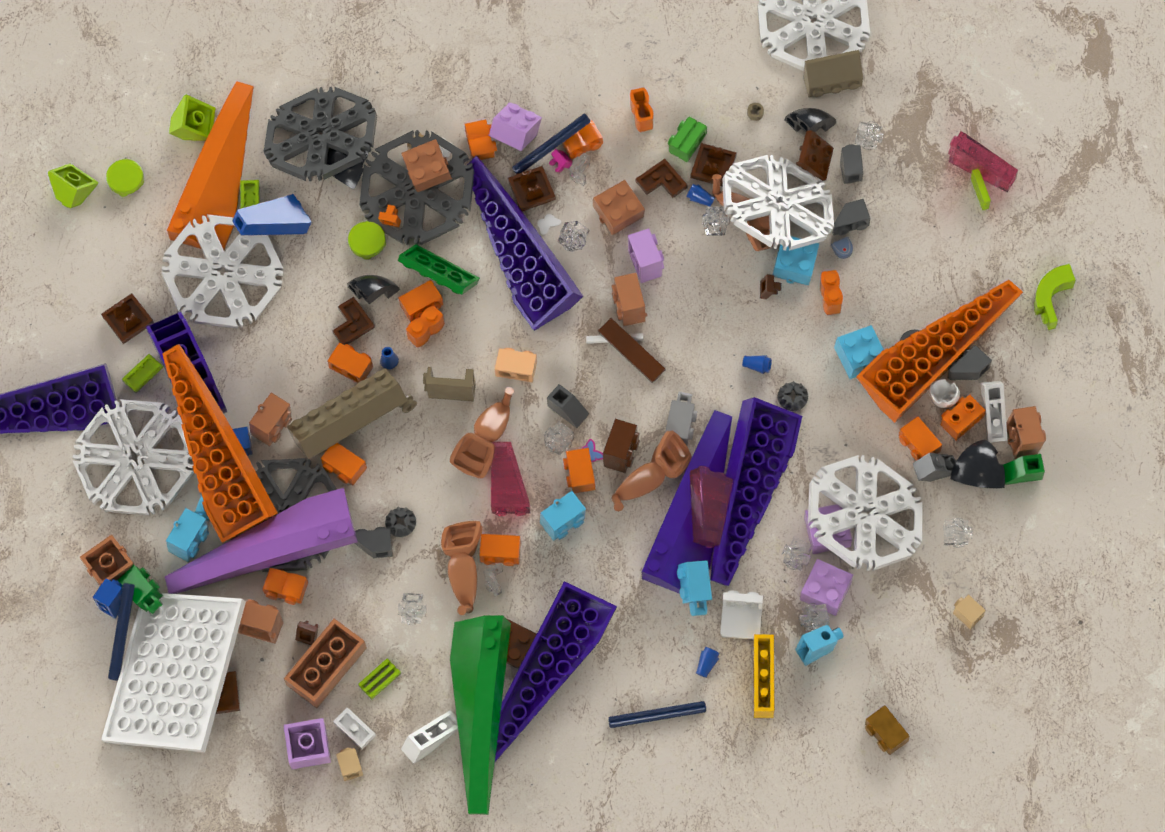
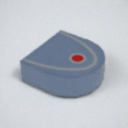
[831,237,853,259]

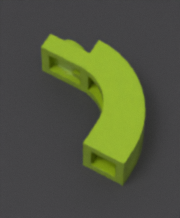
[1034,264,1076,330]

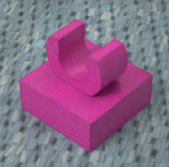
[549,149,575,173]

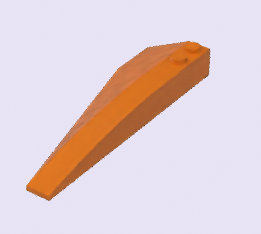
[167,81,254,250]
[856,280,1023,423]
[162,344,278,543]

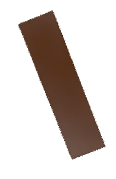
[598,318,666,383]

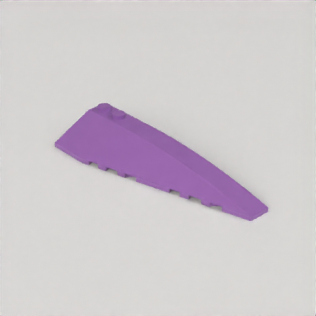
[165,488,358,594]

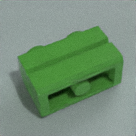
[668,117,707,162]

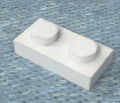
[333,708,376,749]

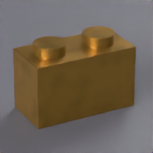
[865,705,910,755]

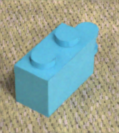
[677,561,712,616]

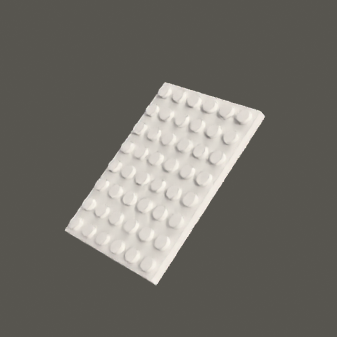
[101,593,246,752]

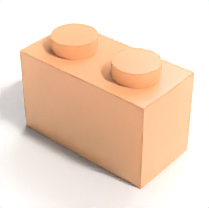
[495,348,537,383]

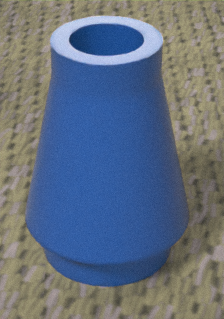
[686,184,715,207]
[380,347,399,369]
[742,355,772,374]
[696,647,720,678]

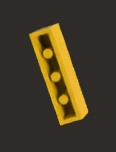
[753,634,775,718]

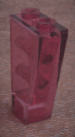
[948,131,1018,193]
[491,442,531,516]
[690,466,733,548]

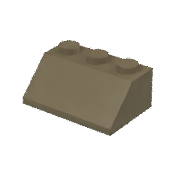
[803,50,863,97]

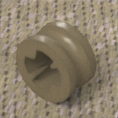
[747,102,764,121]
[399,395,417,413]

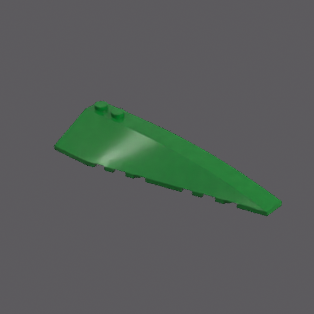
[450,615,511,815]

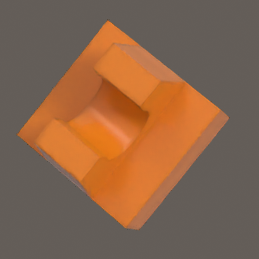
[378,205,401,228]

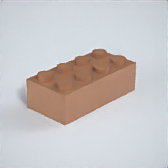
[284,618,367,708]

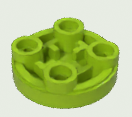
[106,159,144,197]
[348,221,386,260]

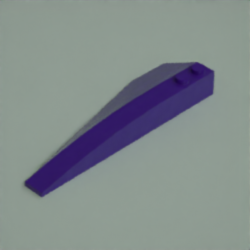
[467,156,584,331]
[0,363,116,434]
[710,397,803,586]
[642,410,732,594]
[495,581,617,762]

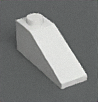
[981,381,1008,442]
[401,710,458,764]

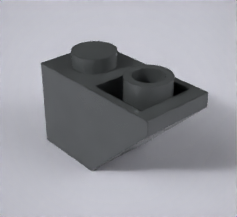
[840,144,863,184]
[833,199,870,235]
[947,345,992,380]
[547,384,589,428]
[912,453,956,482]
[354,527,393,559]

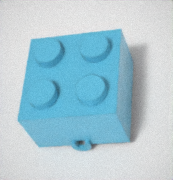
[772,236,820,285]
[834,325,884,379]
[540,491,586,541]
[166,508,209,563]

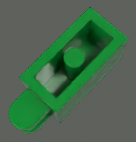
[117,565,163,614]

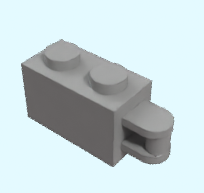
[665,392,698,446]

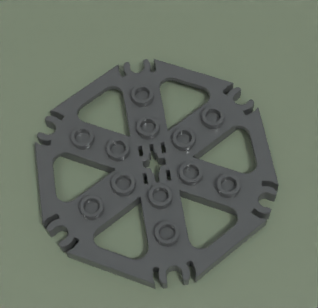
[264,87,377,181]
[359,130,474,245]
[230,458,337,572]

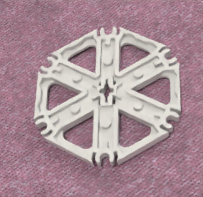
[758,0,870,71]
[722,155,834,251]
[161,214,283,328]
[72,399,194,516]
[808,455,923,571]

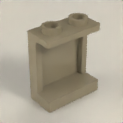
[423,367,476,402]

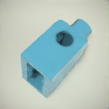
[795,625,844,666]

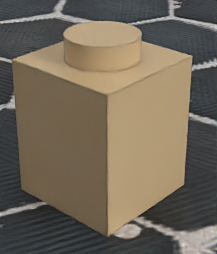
[953,594,986,630]
[336,748,363,781]

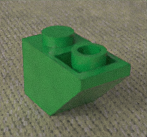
[1003,454,1045,485]

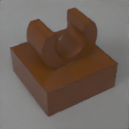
[760,274,782,299]
[295,620,318,645]

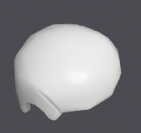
[929,379,960,408]

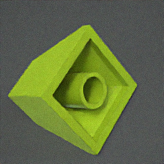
[169,94,216,141]
[48,163,99,208]

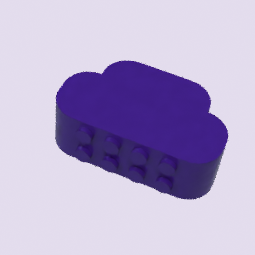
[146,311,227,414]

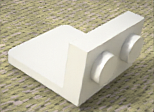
[720,590,763,640]

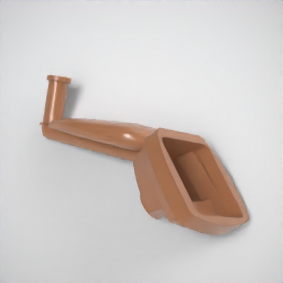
[712,174,773,251]
[450,387,514,478]
[611,431,692,512]
[441,521,483,615]

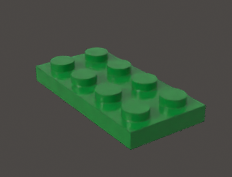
[398,244,480,295]

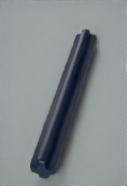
[512,113,590,174]
[108,583,135,681]
[608,701,706,728]

